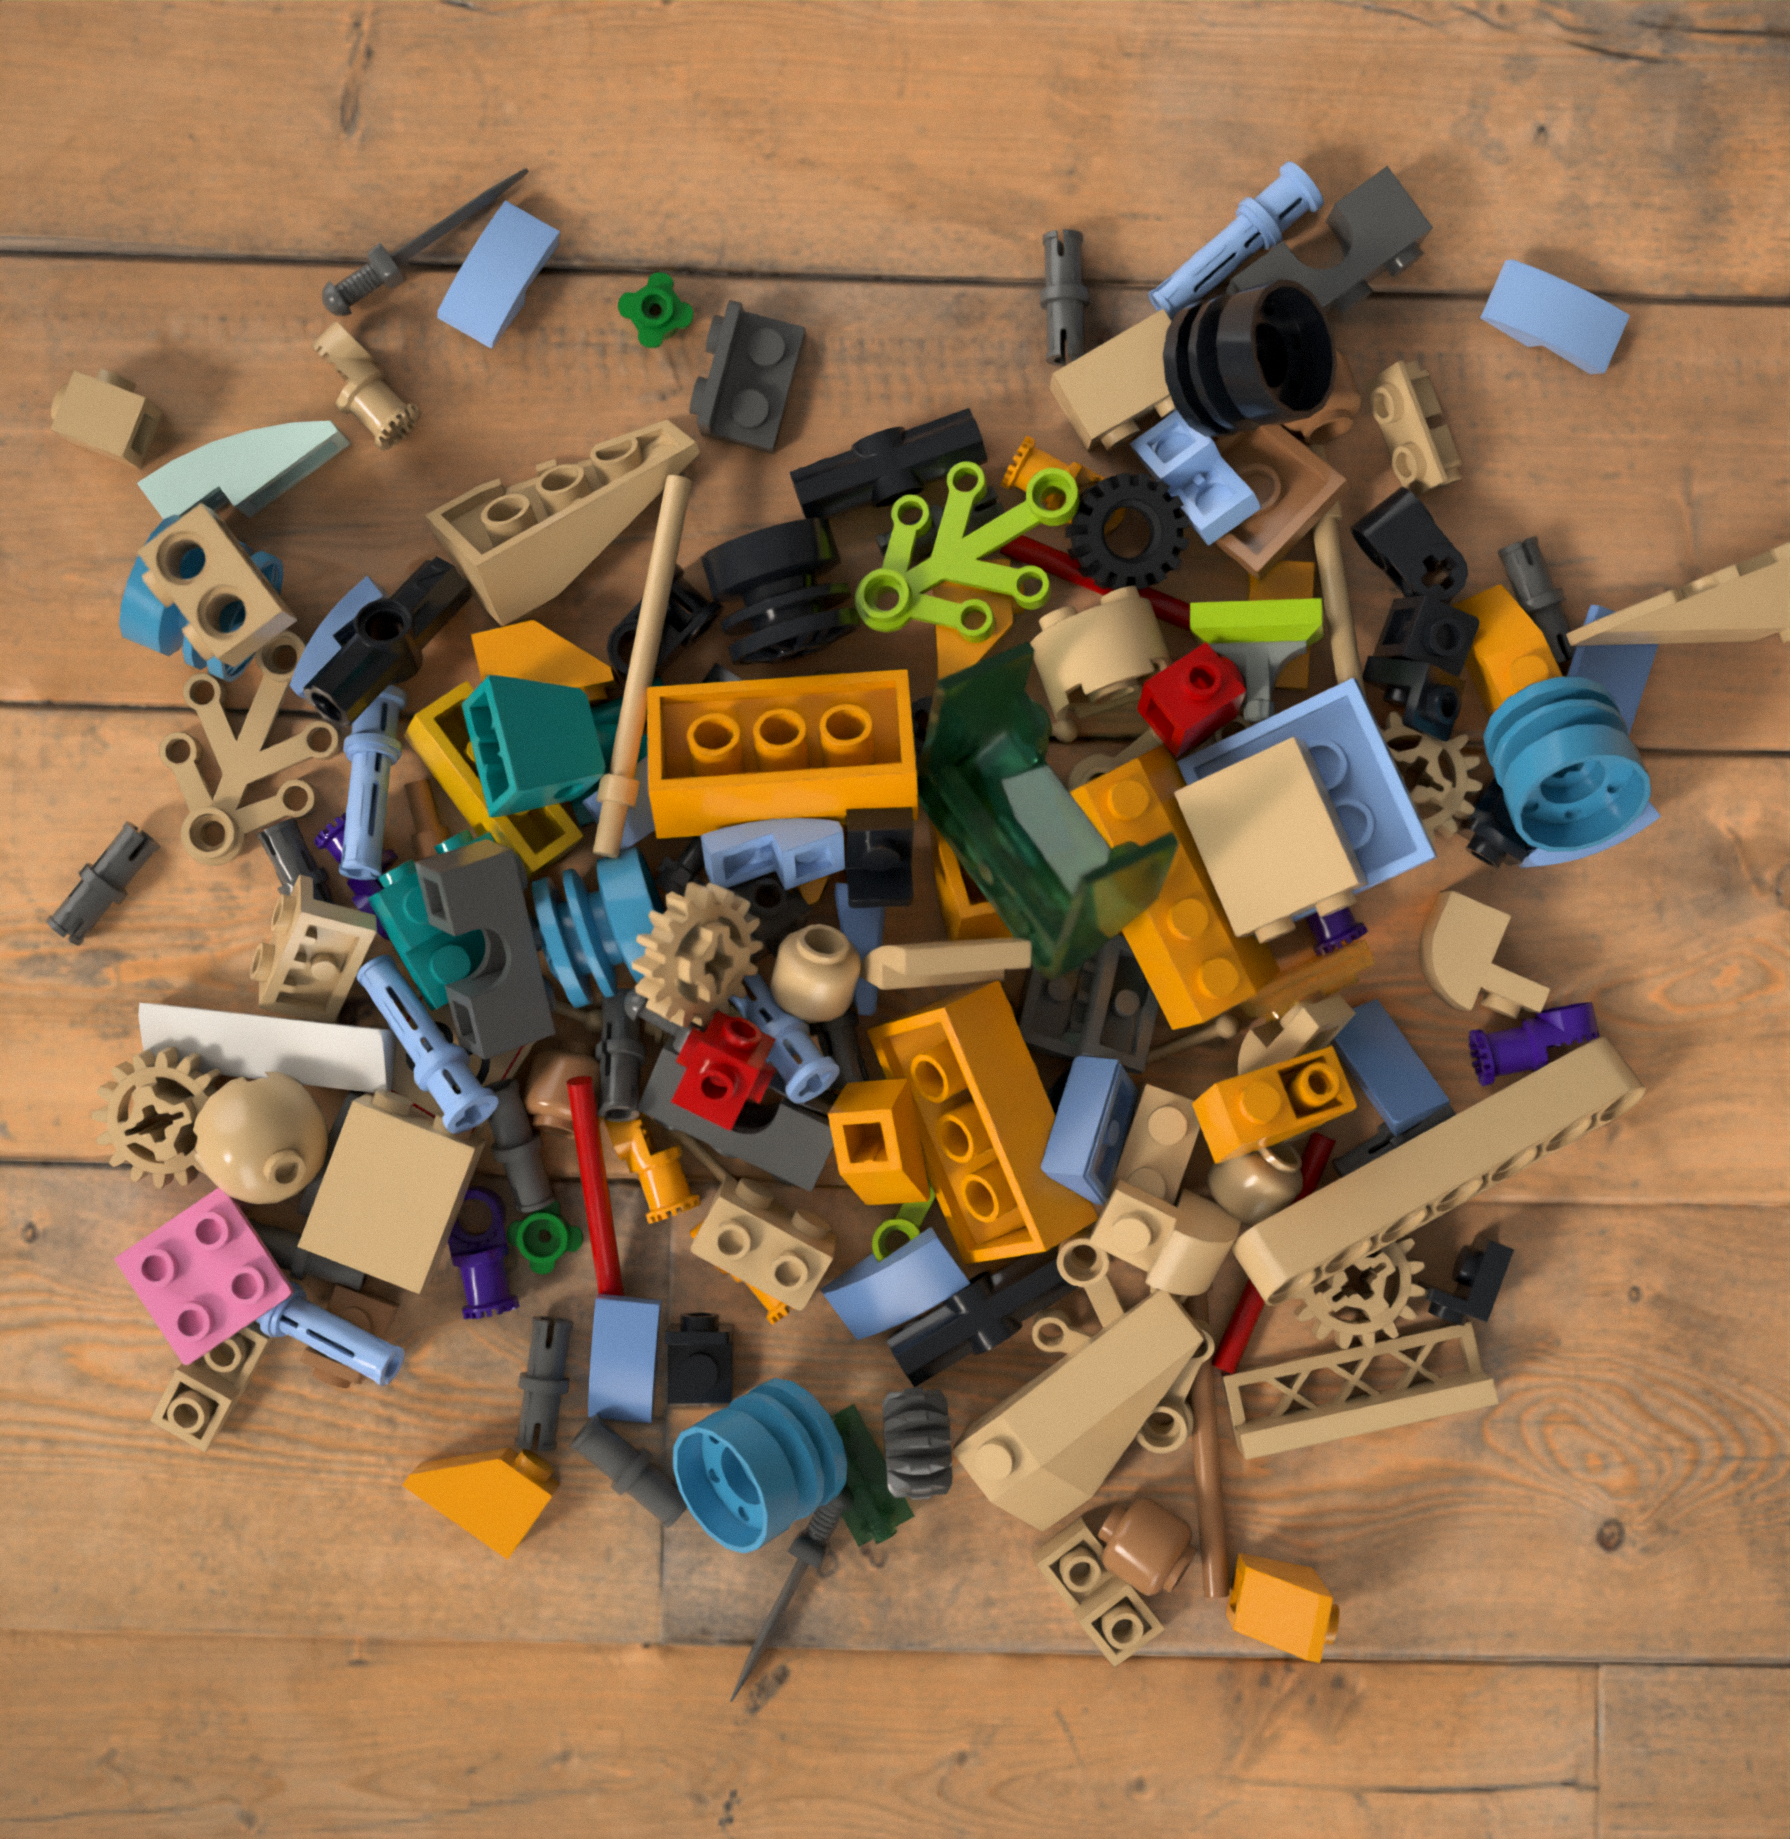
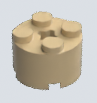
[1029,586,1173,720]

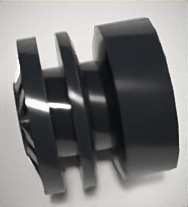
[1163,279,1337,437]
[701,517,861,666]

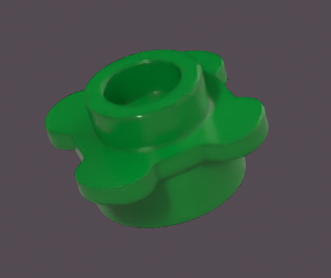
[618,272,694,349]
[507,1200,583,1274]

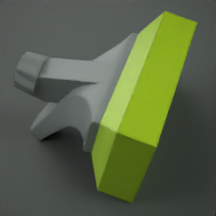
[1190,598,1324,723]

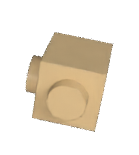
[50,369,163,470]

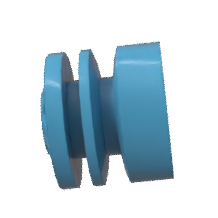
[119,514,284,682]
[1483,677,1651,852]
[532,846,665,1009]
[673,1378,848,1554]

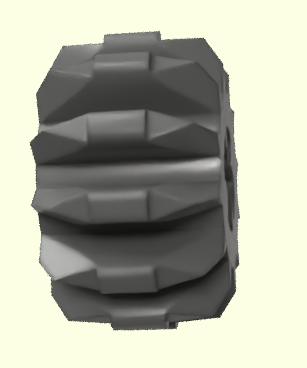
[882,1387,953,1500]

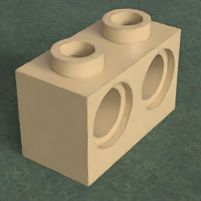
[136,503,298,667]

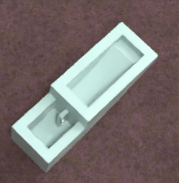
[137,421,351,520]

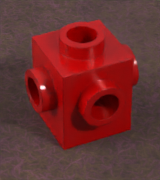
[671,1010,777,1132]

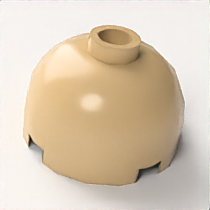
[193,1071,329,1204]

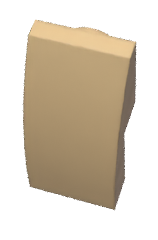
[150,1321,274,1452]
[1031,1517,1165,1668]

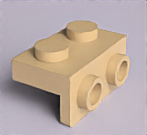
[690,1176,837,1311]

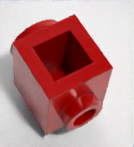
[1137,642,1247,758]

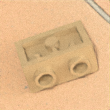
[250,875,377,1023]

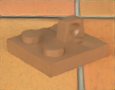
[1179,425,1349,581]

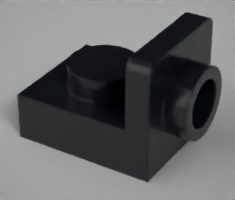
[1373,595,1480,677]
[1362,656,1466,742]
[1456,771,1529,868]
[845,807,914,908]
[1418,1234,1514,1326]
[665,1312,734,1404]

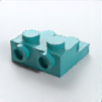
[367,829,542,1011]

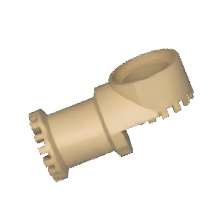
[311,321,422,452]

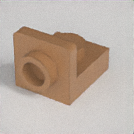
[300,1284,400,1388]

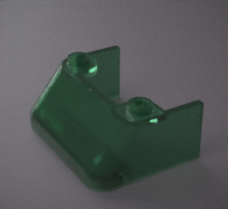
[917,641,1180,980]

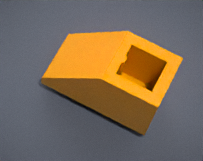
[471,620,620,705]
[1192,1046,1358,1164]
[828,1078,930,1205]
[1225,1552,1340,1663]

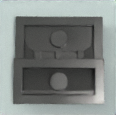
[1015,920,1159,1074]

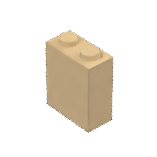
[1174,737,1368,944]
[297,1089,487,1294]

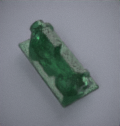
[830,1403,915,1547]

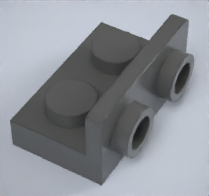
[689,300,806,454]

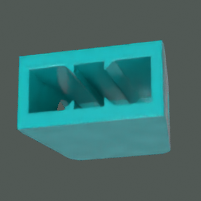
[462,675,618,818]

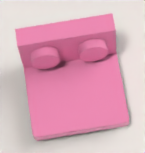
[114,1187,294,1365]

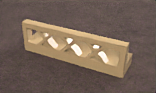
[1221,1319,1499,1460]

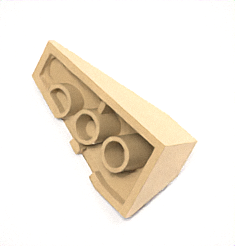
[425,419,700,627]
[1566,542,1790,646]
[951,1289,1206,1532]

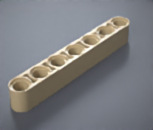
[1231,1037,1646,1306]

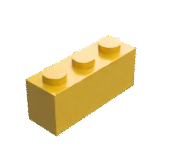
[403,680,584,882]

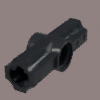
[789,408,988,519]
[303,556,472,728]
[886,1247,1078,1387]

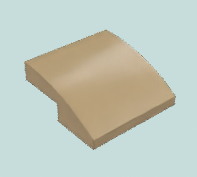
[859,937,1031,990]

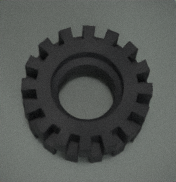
[1065,472,1190,590]

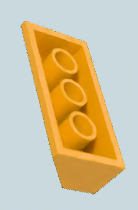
[647,669,918,839]
[1056,744,1281,1030]
[866,980,1098,1264]

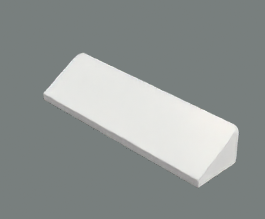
[138,1003,397,1093]

